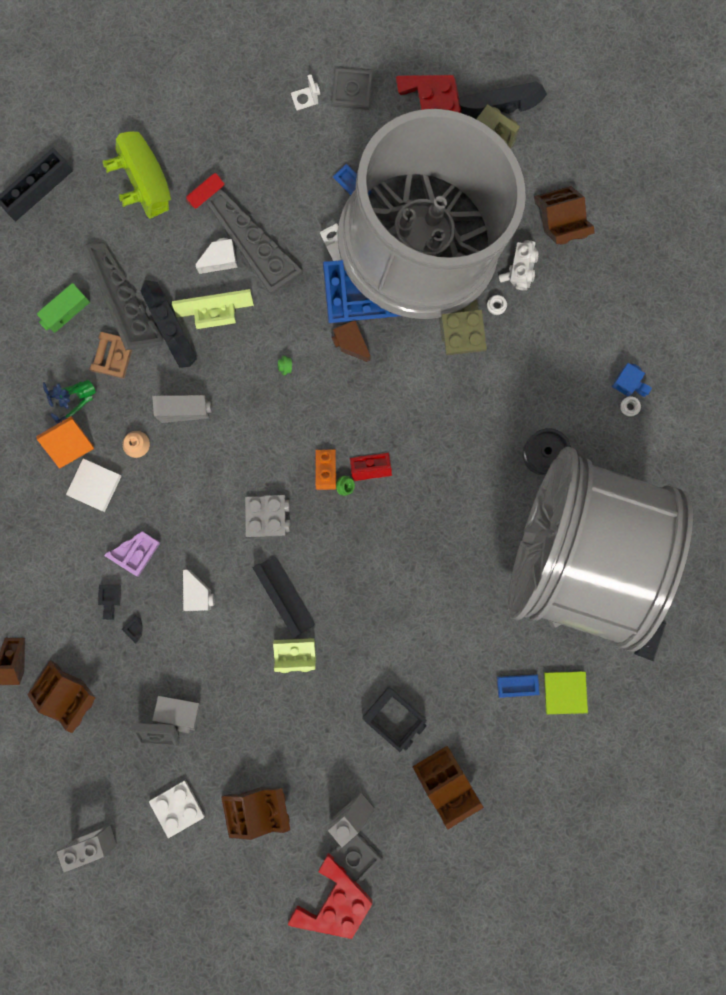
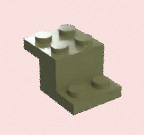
[476,104,520,149]
[439,299,487,355]

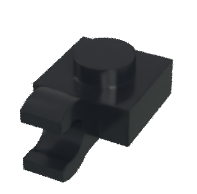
[98,585,121,620]

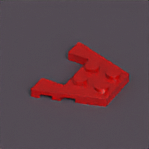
[396,75,461,113]
[288,853,373,939]

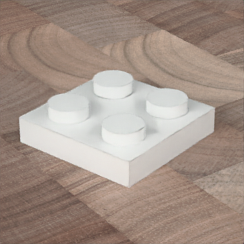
[149,780,205,838]

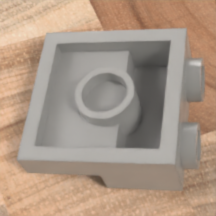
[245,495,290,537]

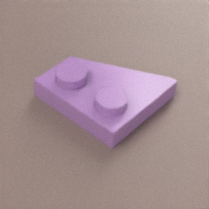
[105,532,160,577]

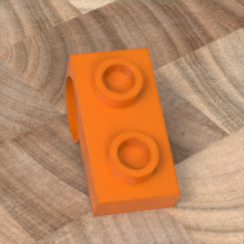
[316,449,336,490]

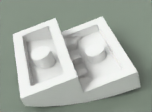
[66,459,121,512]

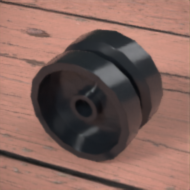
[522,428,571,476]

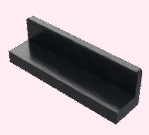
[252,556,315,638]

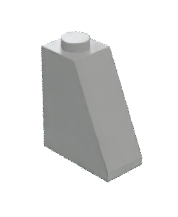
[152,395,212,423]
[328,793,375,847]

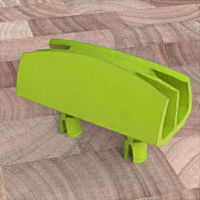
[102,131,171,219]

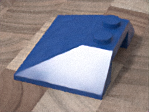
[323,260,400,323]

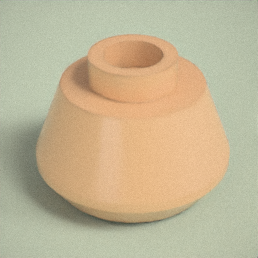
[122,431,150,458]

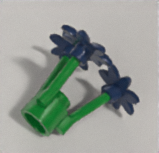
[43,380,96,424]

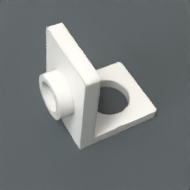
[291,75,320,110]
[320,224,341,261]

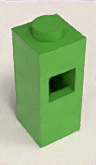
[37,283,90,333]

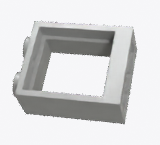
[57,825,117,872]

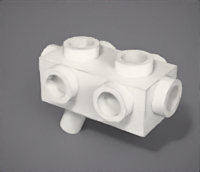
[499,240,538,290]

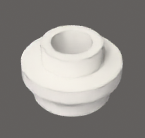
[487,295,507,315]
[620,397,641,417]

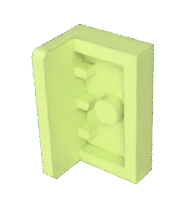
[273,638,316,673]

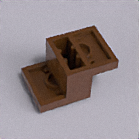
[534,186,595,245]
[27,660,96,733]
[412,746,484,830]
[221,787,290,840]

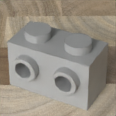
[152,696,200,733]

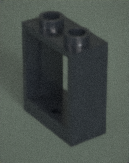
[362,686,427,752]

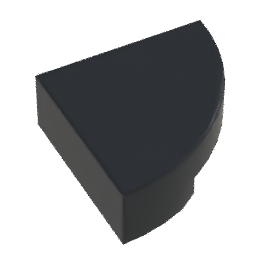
[122,615,143,644]

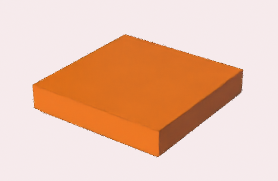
[36,416,94,468]

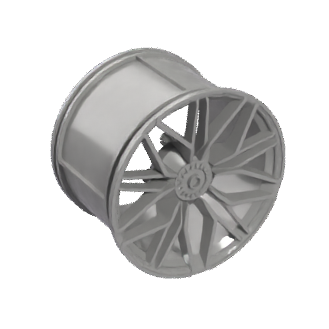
[338,109,526,319]
[508,447,693,652]

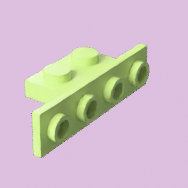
[172,289,254,329]

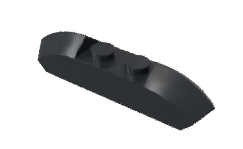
[459,82,547,119]
[140,280,197,368]

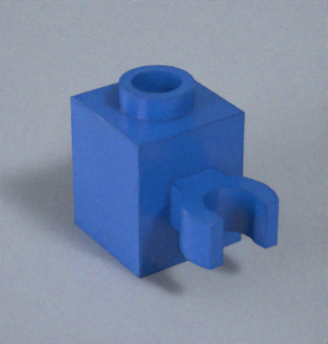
[611,363,652,397]

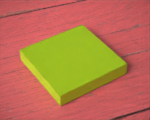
[544,671,588,714]

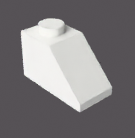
[196,238,237,274]
[183,570,215,611]

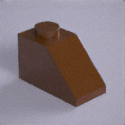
[331,320,370,362]
[0,638,25,685]

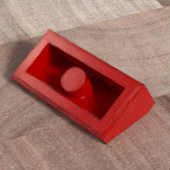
[186,173,224,209]
[350,453,392,481]

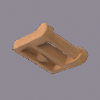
[90,332,132,379]

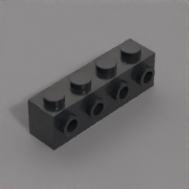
[0,147,73,222]

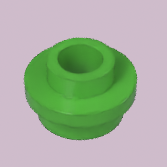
[278,355,292,375]
[336,476,355,496]

